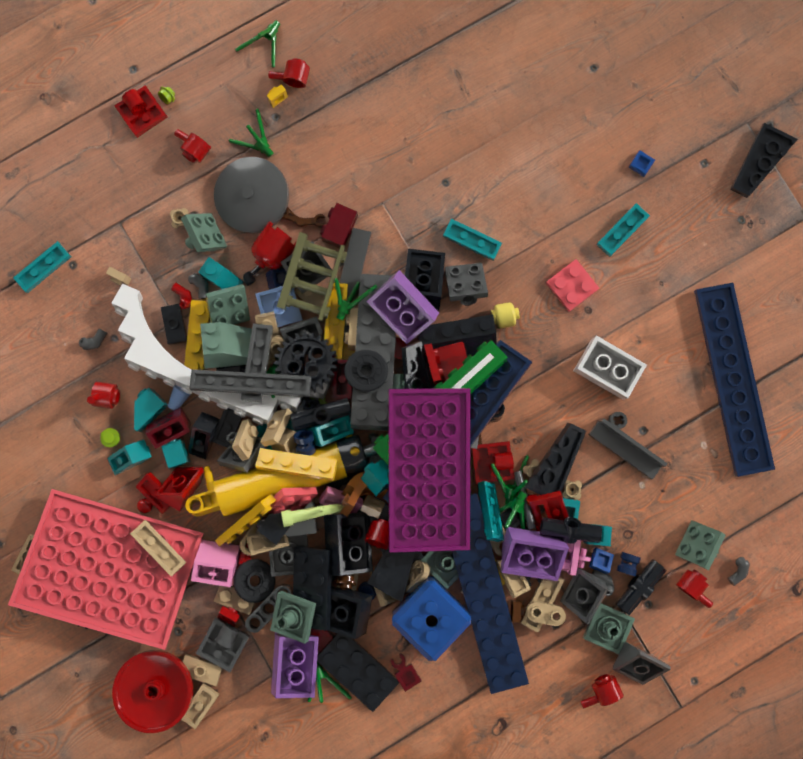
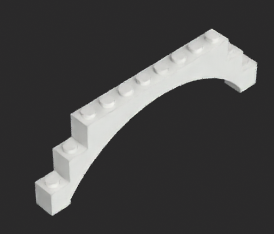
[112,284,333,425]

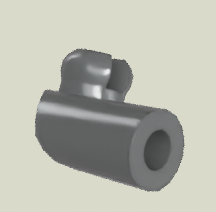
[188,273,208,299]
[79,329,107,350]
[728,557,750,586]
[592,569,614,596]

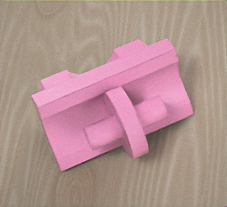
[562,540,591,576]

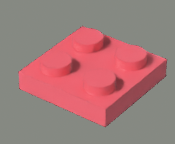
[546,259,599,312]
[268,487,318,514]

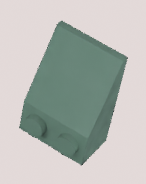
[200,322,252,369]

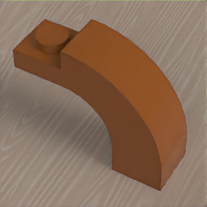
[340,471,389,516]

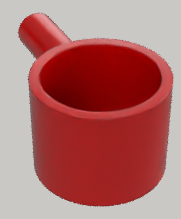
[268,58,310,88]
[174,129,211,163]
[87,382,120,409]
[365,519,389,549]
[676,569,713,608]
[580,674,624,709]

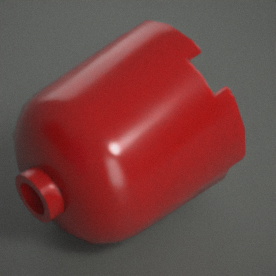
[251,221,296,270]

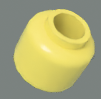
[491,302,520,329]

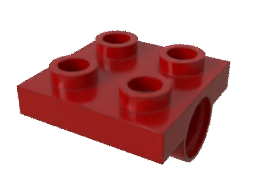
[114,85,168,138]
[471,441,515,484]

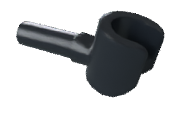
[243,265,261,286]

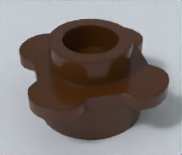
[336,575,356,590]

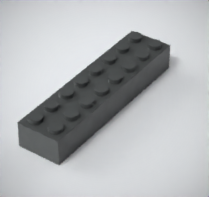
[351,274,396,431]

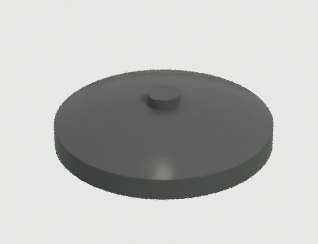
[214,157,289,233]

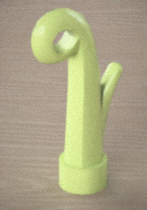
[281,504,343,527]

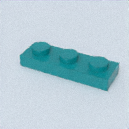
[596,203,650,257]
[443,219,502,261]
[13,241,72,293]
[478,481,504,542]

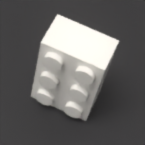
[573,335,647,400]

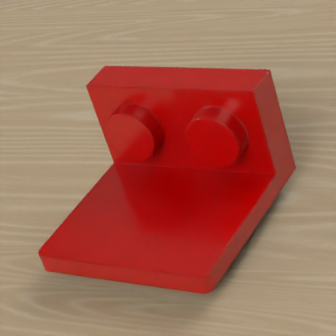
[424,342,467,386]

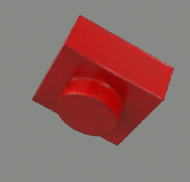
[218,606,240,627]

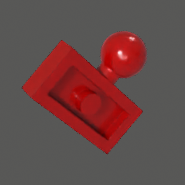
[136,472,171,514]

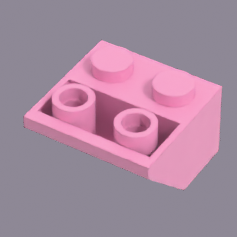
[191,539,240,587]

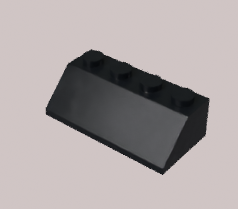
[417,314,497,365]

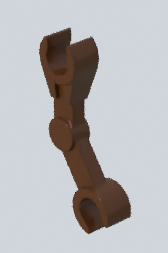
[282,207,325,228]

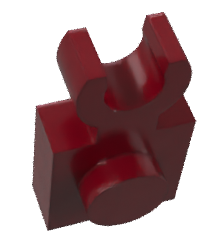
[390,653,422,692]

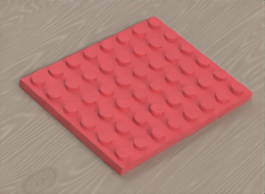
[8,489,204,650]

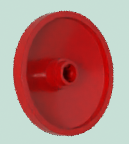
[112,650,193,733]

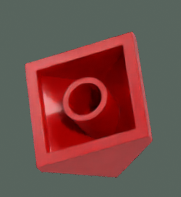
[154,467,204,512]

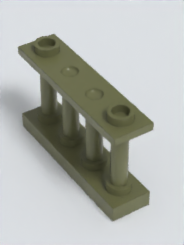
[277,232,347,322]

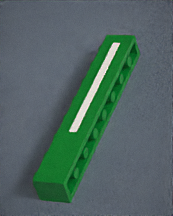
[373,340,508,466]

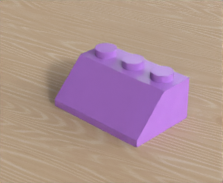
[366,270,439,344]
[501,527,569,581]
[271,632,319,698]

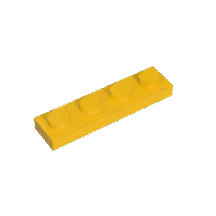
[324,283,348,360]
[184,300,210,370]
[255,448,338,481]
[215,494,276,547]

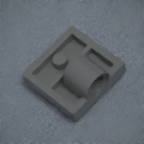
[445,263,488,306]
[196,617,250,672]

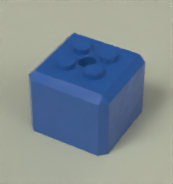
[392,576,471,661]

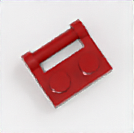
[526,491,569,532]

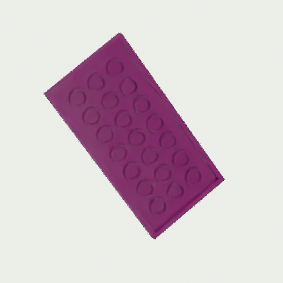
[388,388,470,552]

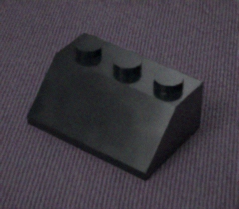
[324,512,373,576]

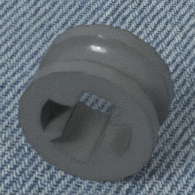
[608,412,627,429]

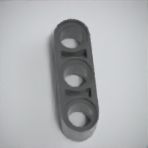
[245,584,293,633]

